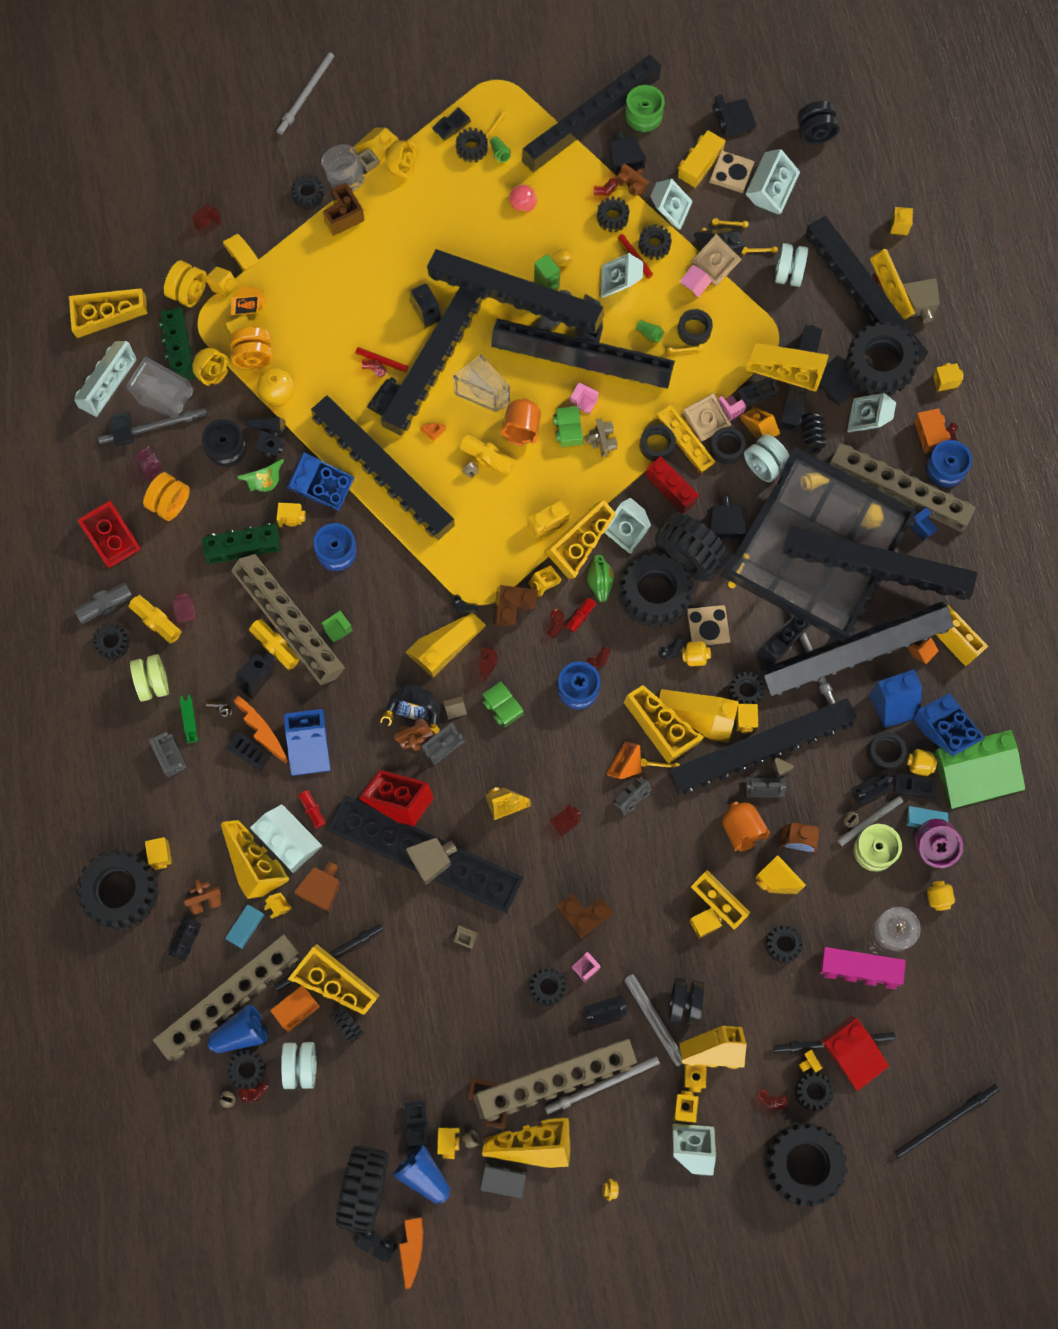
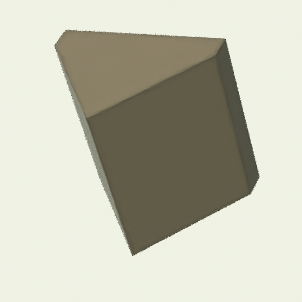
[355,149,380,172]
[443,696,467,720]
[772,758,794,778]
[453,926,478,949]

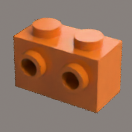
[914,408,950,453]

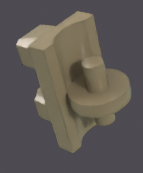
[585,418,617,457]

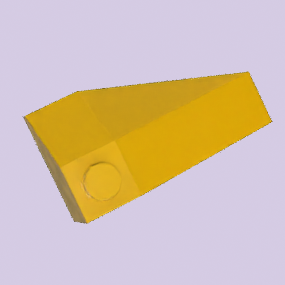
[406,613,486,678]
[659,689,739,744]
[486,787,531,820]
[221,820,289,899]
[482,1118,570,1168]

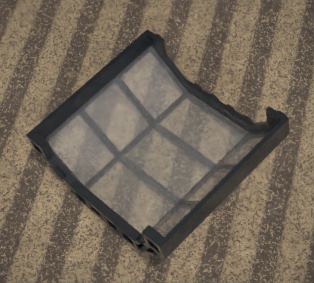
[721,447,917,643]

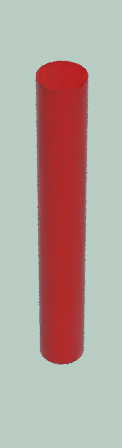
[618,234,653,279]
[355,347,408,373]

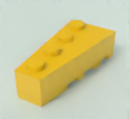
[69,288,148,338]
[746,343,829,392]
[544,500,616,579]
[623,685,704,764]
[288,944,379,1015]

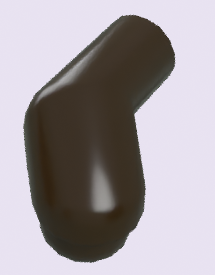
[206,699,232,717]

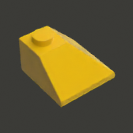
[350,128,399,165]
[755,855,806,894]

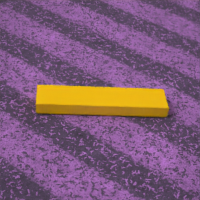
[870,249,916,320]
[655,404,716,474]

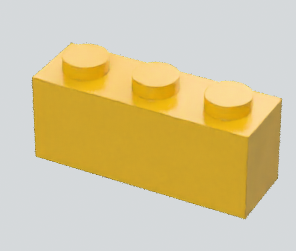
[678,131,726,188]
[936,604,988,666]
[691,870,750,930]

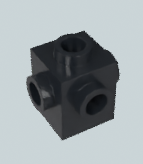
[255,430,285,459]

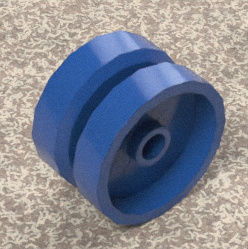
[926,440,972,488]
[313,523,357,571]
[557,661,601,709]

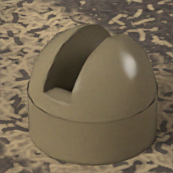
[462,461,478,478]
[843,812,859,828]
[219,1091,236,1108]
[462,1129,480,1148]

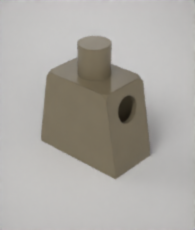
[903,278,940,323]
[406,838,457,885]

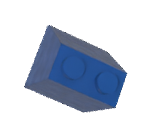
[869,669,922,729]

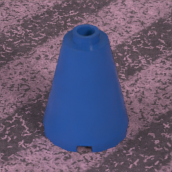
[207,1005,268,1053]
[393,1144,450,1204]

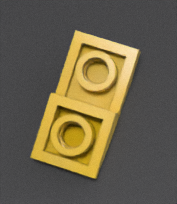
[222,234,259,272]

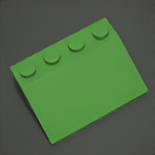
[933,730,1025,809]

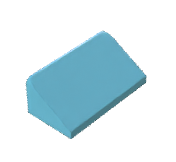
[906,806,948,828]
[225,904,264,949]

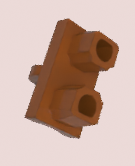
[615,164,649,197]
[394,718,434,751]
[184,879,222,915]

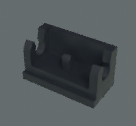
[736,377,780,408]

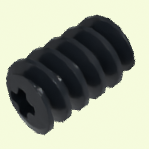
[801,413,827,454]

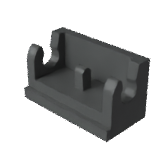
[421,723,465,766]
[149,732,188,778]
[481,1163,527,1199]

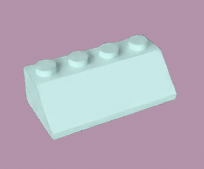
[74,341,137,417]

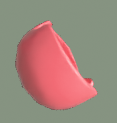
[509,185,537,212]

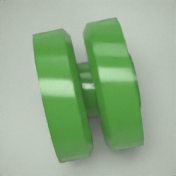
[625,85,665,132]

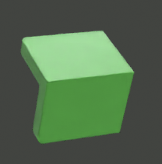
[321,611,353,643]

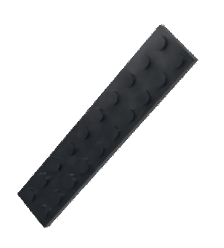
[328,795,524,914]

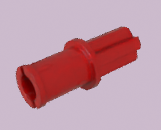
[565,598,596,633]
[298,790,326,829]

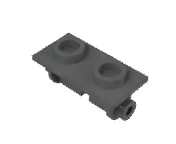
[613,777,652,816]
[745,778,786,798]

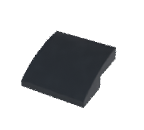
[819,355,859,406]

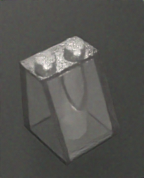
[453,355,510,412]
[126,357,194,419]

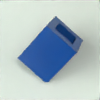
[912,507,937,541]

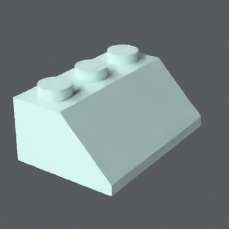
[746,149,800,214]
[250,805,322,874]

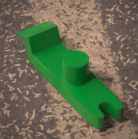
[180,695,198,743]

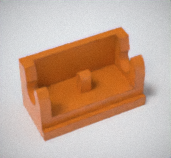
[270,985,320,1032]

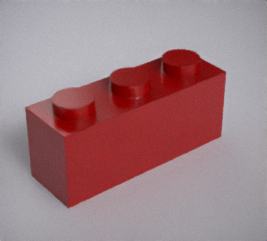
[646,456,699,514]

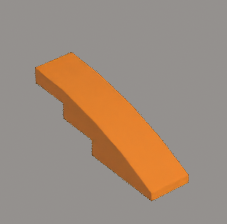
[234,695,288,764]

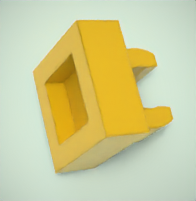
[264,892,292,919]
[799,1050,822,1072]

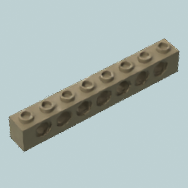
[829,443,976,533]
[231,554,345,685]
[153,935,301,1061]
[472,1039,637,1122]

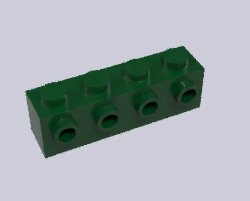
[158,307,196,383]
[201,523,282,565]

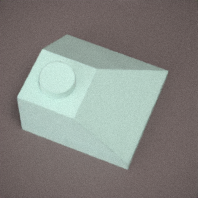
[650,179,693,230]
[600,253,643,298]
[847,393,896,432]
[604,498,651,554]
[673,1123,716,1175]

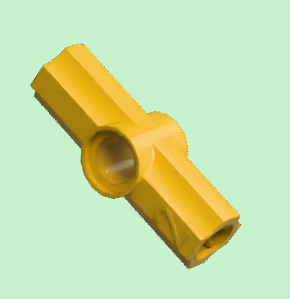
[460,435,516,475]
[128,595,182,644]
[249,619,300,670]

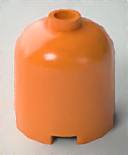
[501,399,541,446]
[722,802,771,852]

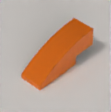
[399,1217,423,1289]

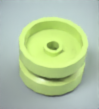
[130,654,169,702]
[853,824,902,872]

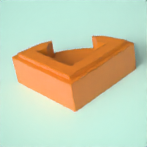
[420,423,446,442]

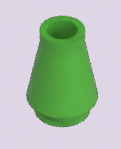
[490,136,511,163]
[636,320,664,343]

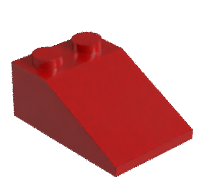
[77,500,141,569]
[359,770,434,827]
[819,1016,889,1091]

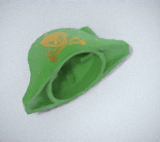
[237,459,284,492]
[587,555,615,602]

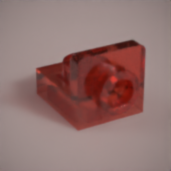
[192,204,222,231]
[478,647,499,680]
[550,804,581,837]

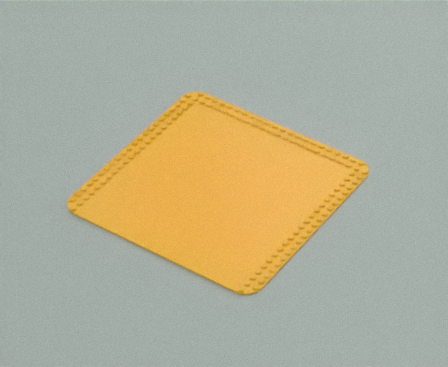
[198,80,779,606]

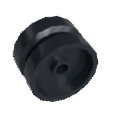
[797,101,840,145]
[202,419,247,467]
[669,977,704,1027]

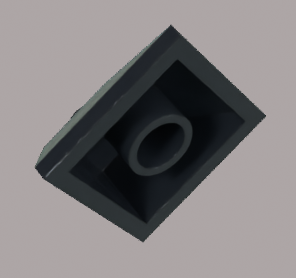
[694,227,745,256]

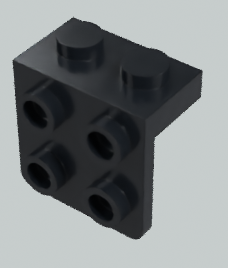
[712,95,757,137]

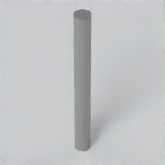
[837,796,903,847]

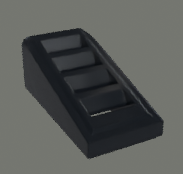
[244,417,286,434]
[227,732,272,771]

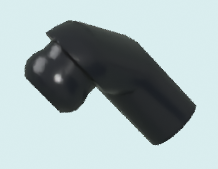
[451,595,478,614]
[658,638,684,660]

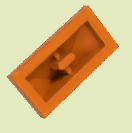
[606,741,642,779]

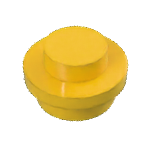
[602,1179,618,1201]

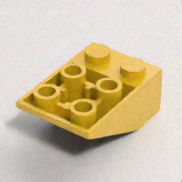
[679,1026,746,1069]

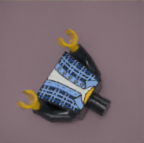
[380,685,441,736]

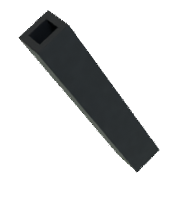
[778,325,823,433]

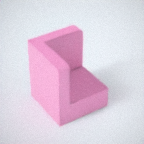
[680,265,711,297]
[570,383,599,414]
[718,395,746,421]
[571,952,601,983]

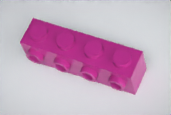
[819,947,906,989]

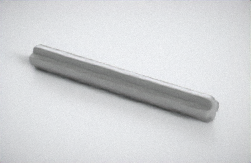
[624,974,683,1066]

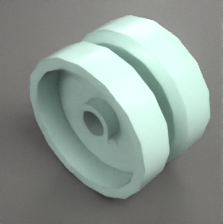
[775,243,808,287]
[744,434,789,482]
[282,1042,317,1089]

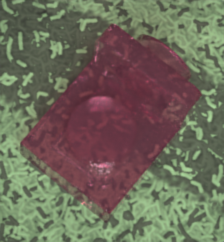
[133,447,164,480]
[172,593,197,623]

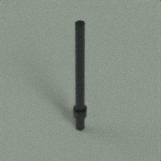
[274,924,384,991]
[773,1032,895,1054]
[894,1084,1000,1159]

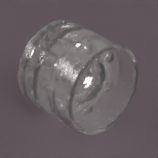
[321,144,365,192]
[871,907,921,954]

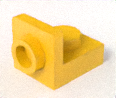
[528,565,562,597]

